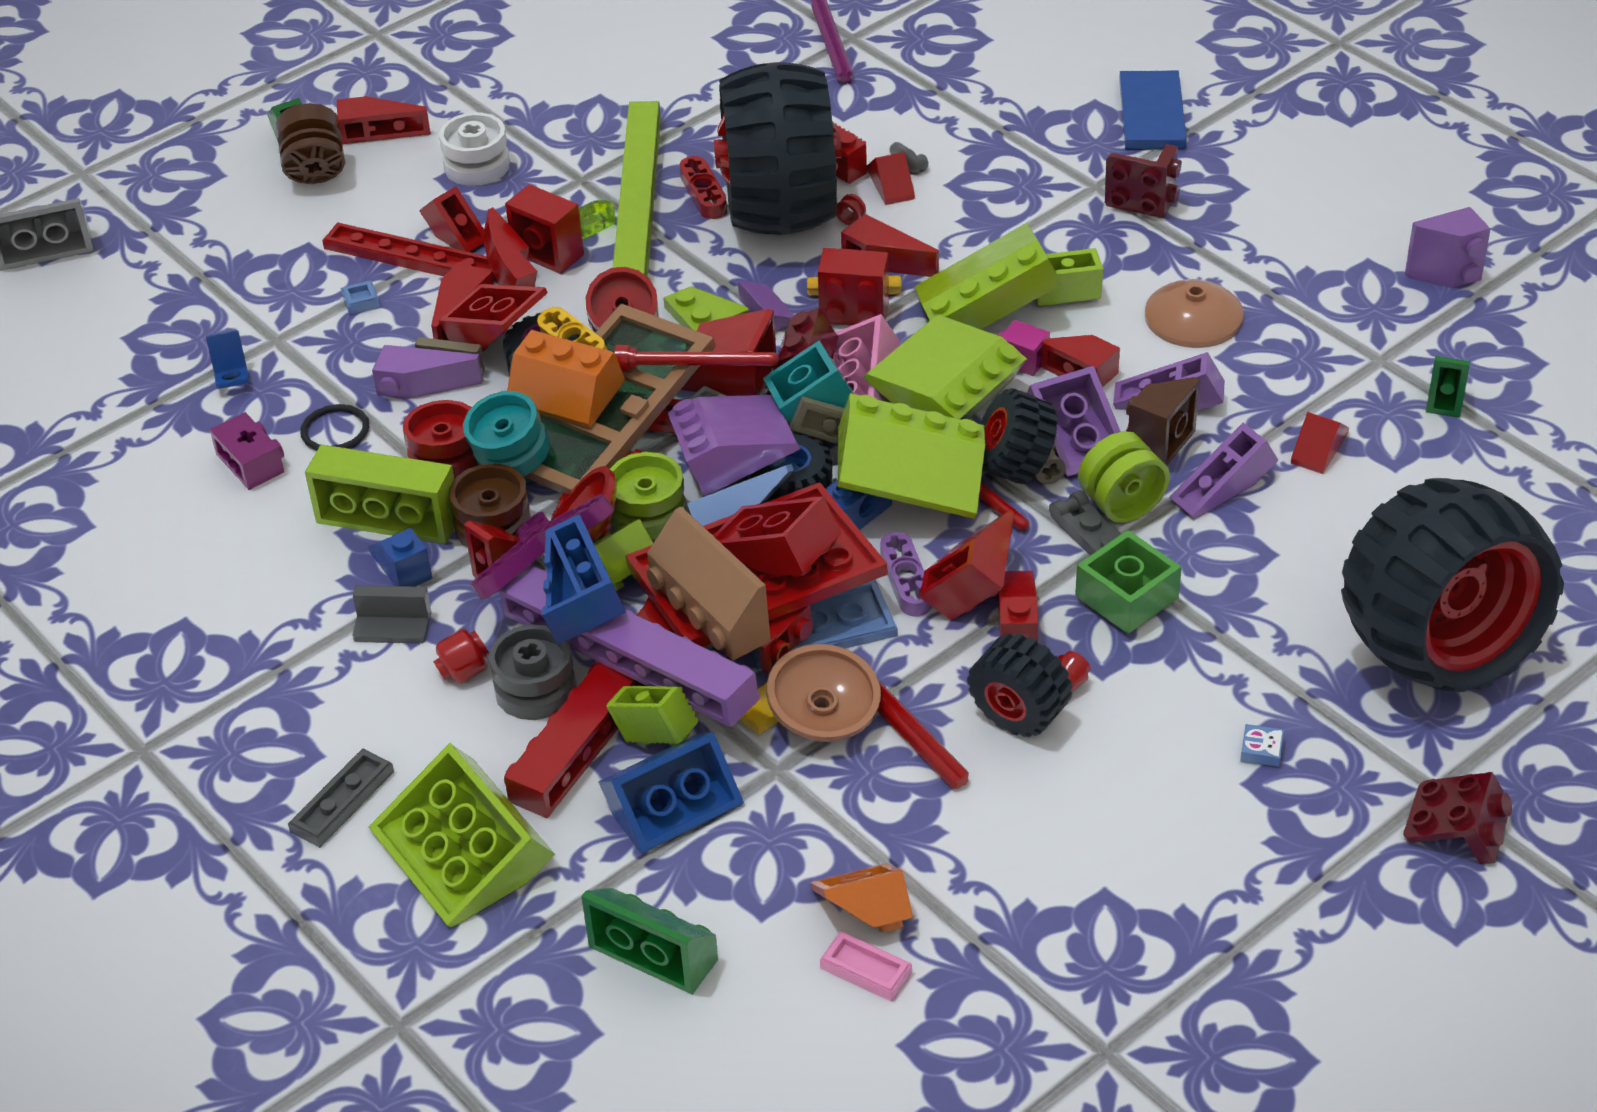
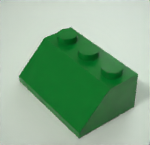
[581,888,718,995]

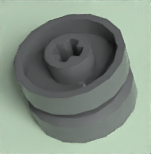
[489,624,576,720]

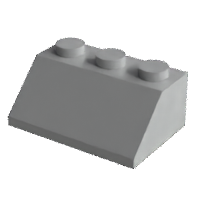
[0,198,94,271]

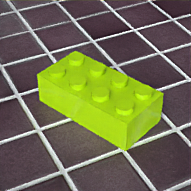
[305,444,455,545]

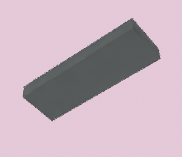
[288,748,394,848]

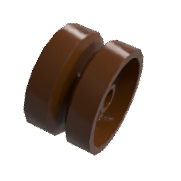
[449,463,531,547]

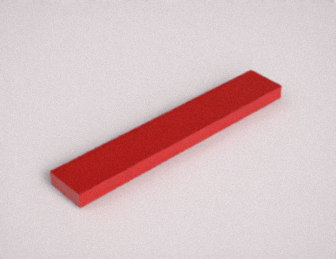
[322,222,496,283]

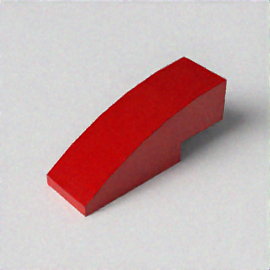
[484,207,538,287]

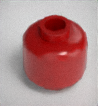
[433,629,490,684]

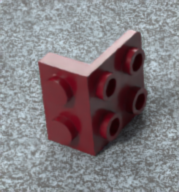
[1105,144,1182,218]
[1403,772,1512,864]

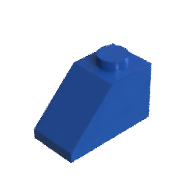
[368,528,433,587]

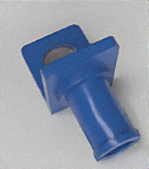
[206,329,249,389]

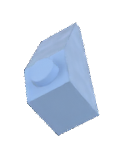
[687,464,794,526]

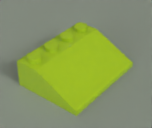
[915,223,1062,330]
[864,314,1027,420]
[838,393,985,519]
[368,743,555,928]

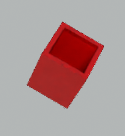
[681,309,776,396]

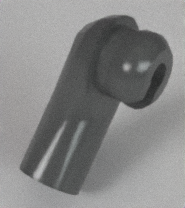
[889,142,929,173]

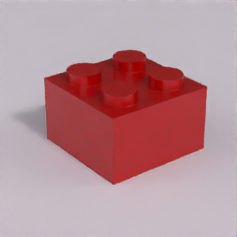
[505,184,584,274]
[818,248,889,325]

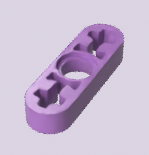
[880,532,932,617]

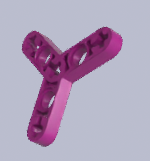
[471,494,614,600]

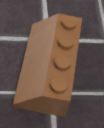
[647,507,771,660]

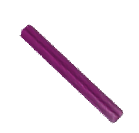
[811,0,853,84]

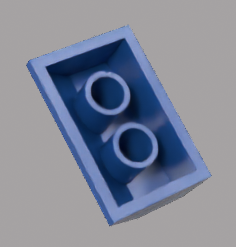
[598,732,744,853]

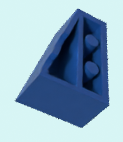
[542,514,626,645]

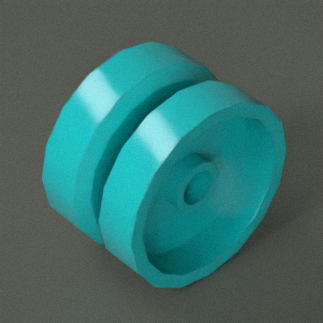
[463,391,550,477]

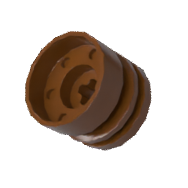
[275,103,345,184]

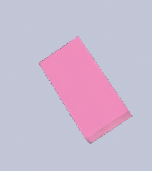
[820,931,912,1002]

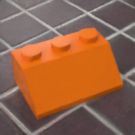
[507,330,625,428]

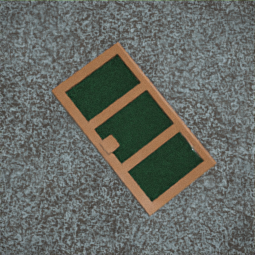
[524,304,716,494]

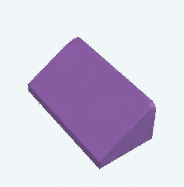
[738,281,794,331]

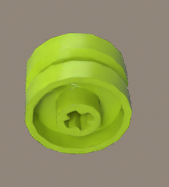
[1078,431,1170,523]
[610,452,687,540]

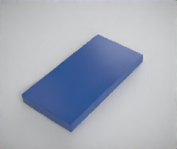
[1119,70,1187,149]

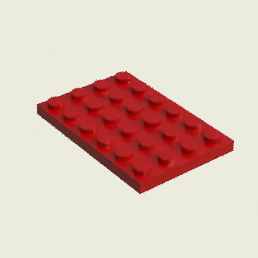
[625,482,888,647]

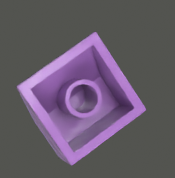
[1405,207,1491,288]

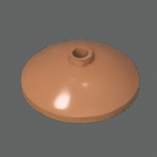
[1145,279,1244,348]
[766,644,881,742]

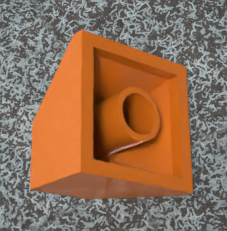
[810,863,913,932]

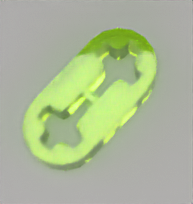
[579,200,615,239]

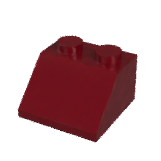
[767,308,838,395]

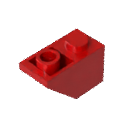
[758,605,813,674]

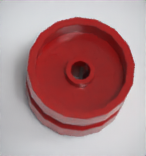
[585,267,659,348]
[403,400,478,480]

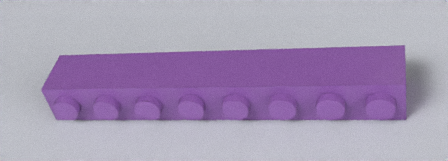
[499,565,759,728]

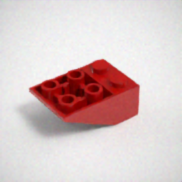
[919,509,1014,621]

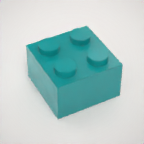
[763,341,854,435]

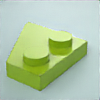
[663,286,749,331]

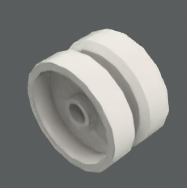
[439,112,510,186]

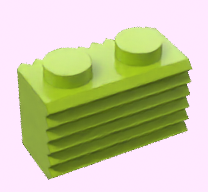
[606,686,698,745]

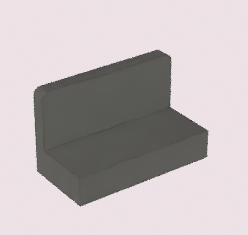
[352,585,432,643]

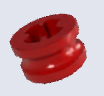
[836,194,866,226]

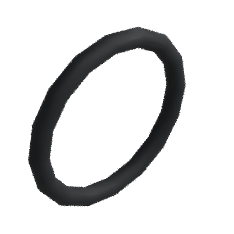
[300,404,369,451]

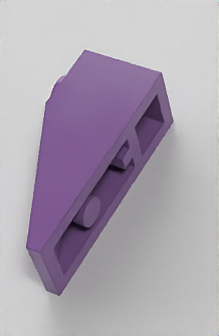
[372,345,483,399]
[1113,352,1225,411]
[1169,423,1278,519]

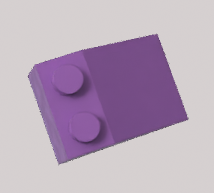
[1027,366,1121,479]

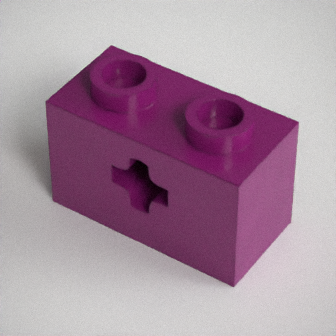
[210,412,284,490]

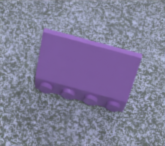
[668,395,800,496]

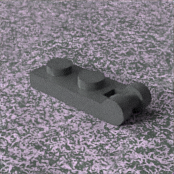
[1049,490,1121,555]

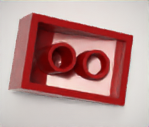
[439,284,548,352]
[713,496,841,577]

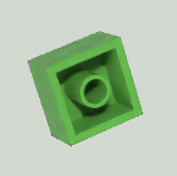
[1075,530,1182,634]

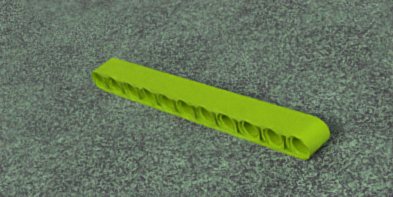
[613,101,661,277]

